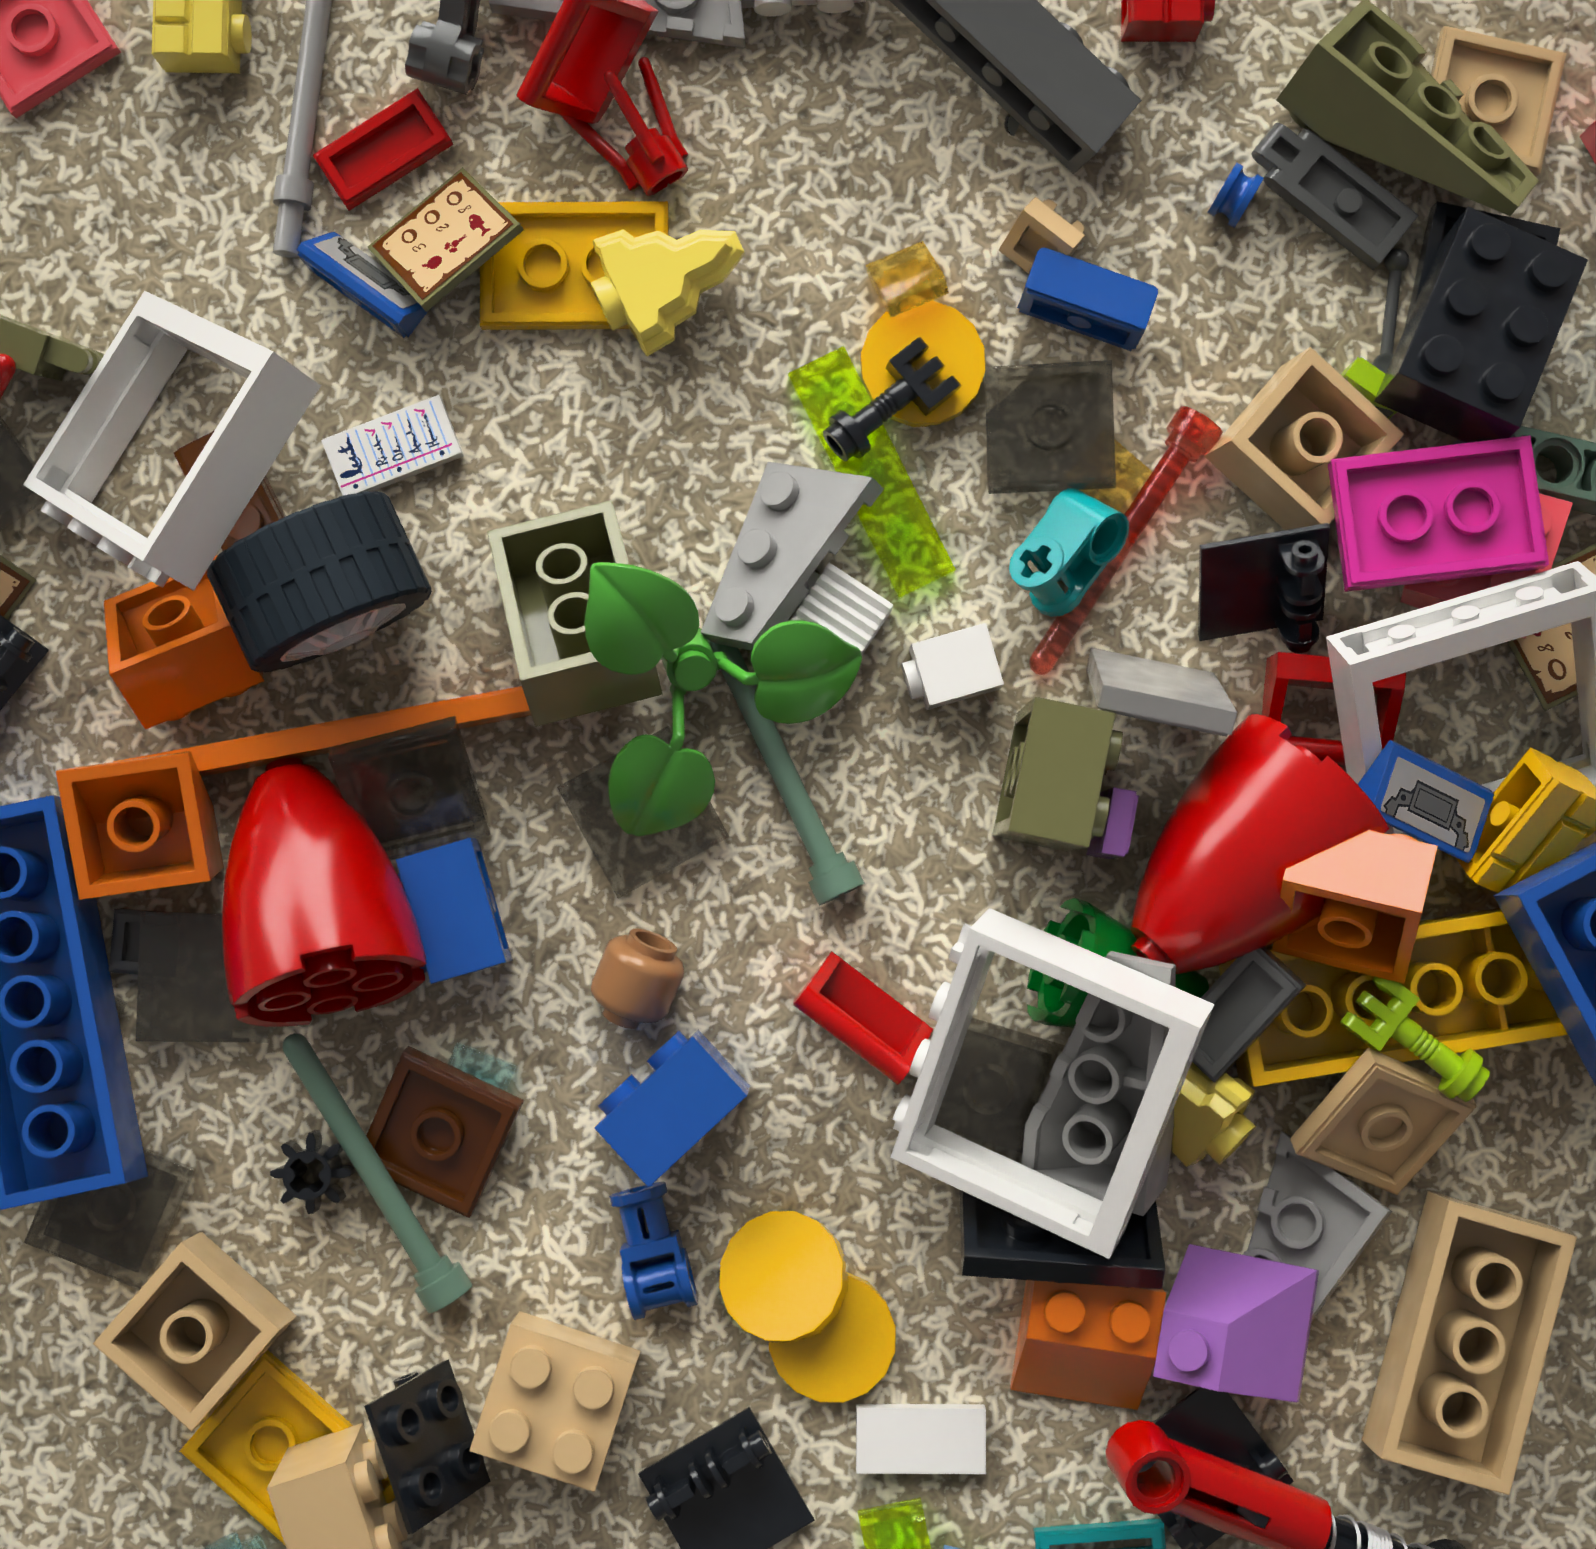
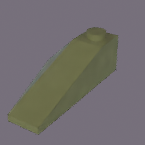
[1276,0,1539,216]

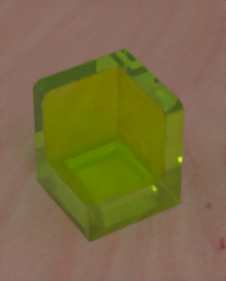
[858,1497,931,1549]

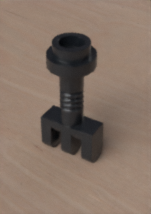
[823,337,961,461]

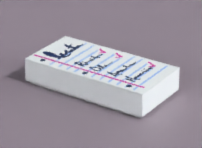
[321,395,464,496]

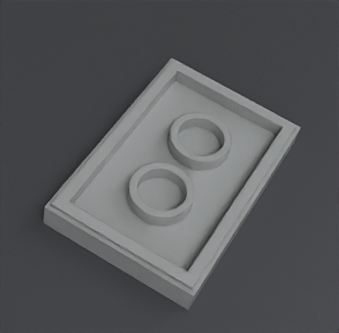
[1086,647,1237,737]

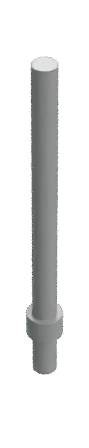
[273,0,332,258]

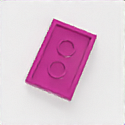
[1328,435,1549,592]

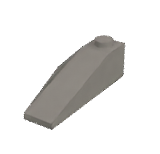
[1021,951,1176,1216]

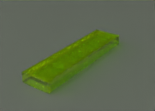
[787,346,956,600]

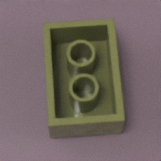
[487,500,663,727]
[992,697,1123,852]

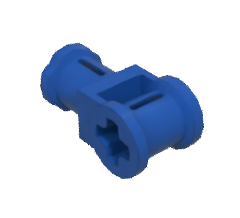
[609,1182,698,1320]

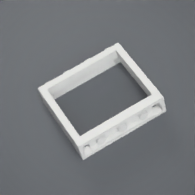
[23,291,321,591]
[1326,561,1596,843]
[890,908,1215,1259]

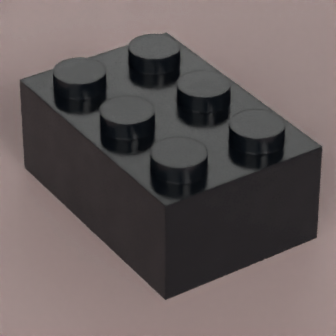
[1374,206,1588,443]

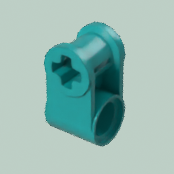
[1009,488,1129,617]

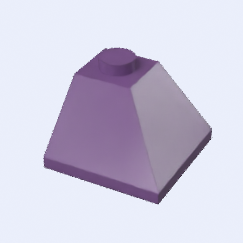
[1153,1244,1319,1403]

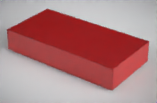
[313,88,454,211]

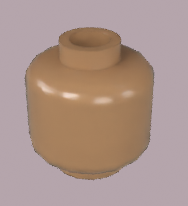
[591,929,684,1029]

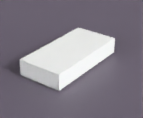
[856,1404,986,1474]

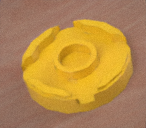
[860,300,986,427]
[719,1211,848,1343]
[769,1272,896,1403]

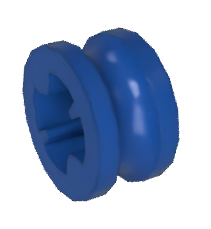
[1207,162,1264,228]

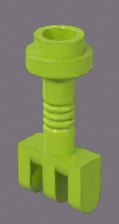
[1340,976,1490,1102]

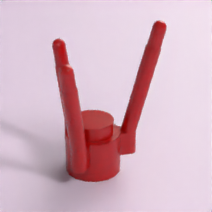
[561,57,688,196]

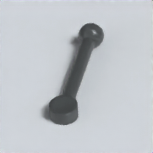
[1372,248,1409,374]

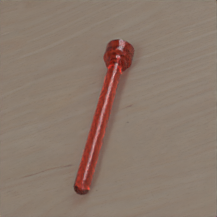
[1029,406,1223,675]

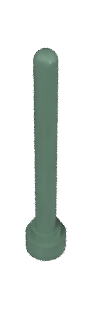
[707,638,865,906]
[282,1033,473,1313]

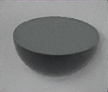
[1004,114,1020,136]

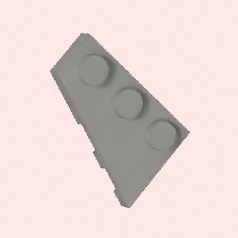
[700,462,884,651]
[1243,1131,1392,1322]

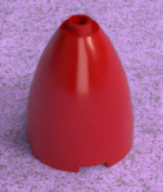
[1131,714,1390,974]
[222,758,426,1027]

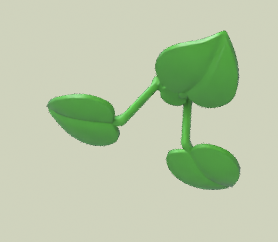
[584,562,862,836]

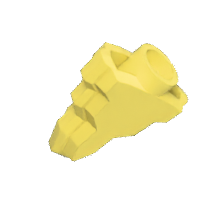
[590,229,745,356]
[1172,1062,1256,1167]

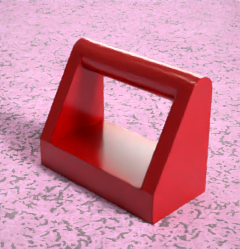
[516,0,659,124]
[1262,652,1406,766]
[793,951,933,1085]

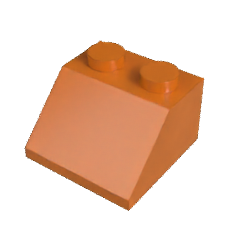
[104,555,264,730]
[56,751,224,900]
[1272,830,1438,984]
[1010,1280,1166,1410]

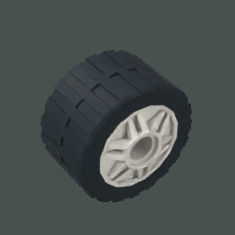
[207,491,432,673]

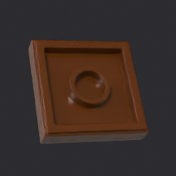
[366,1046,524,1218]

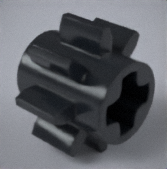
[270,1130,357,1214]

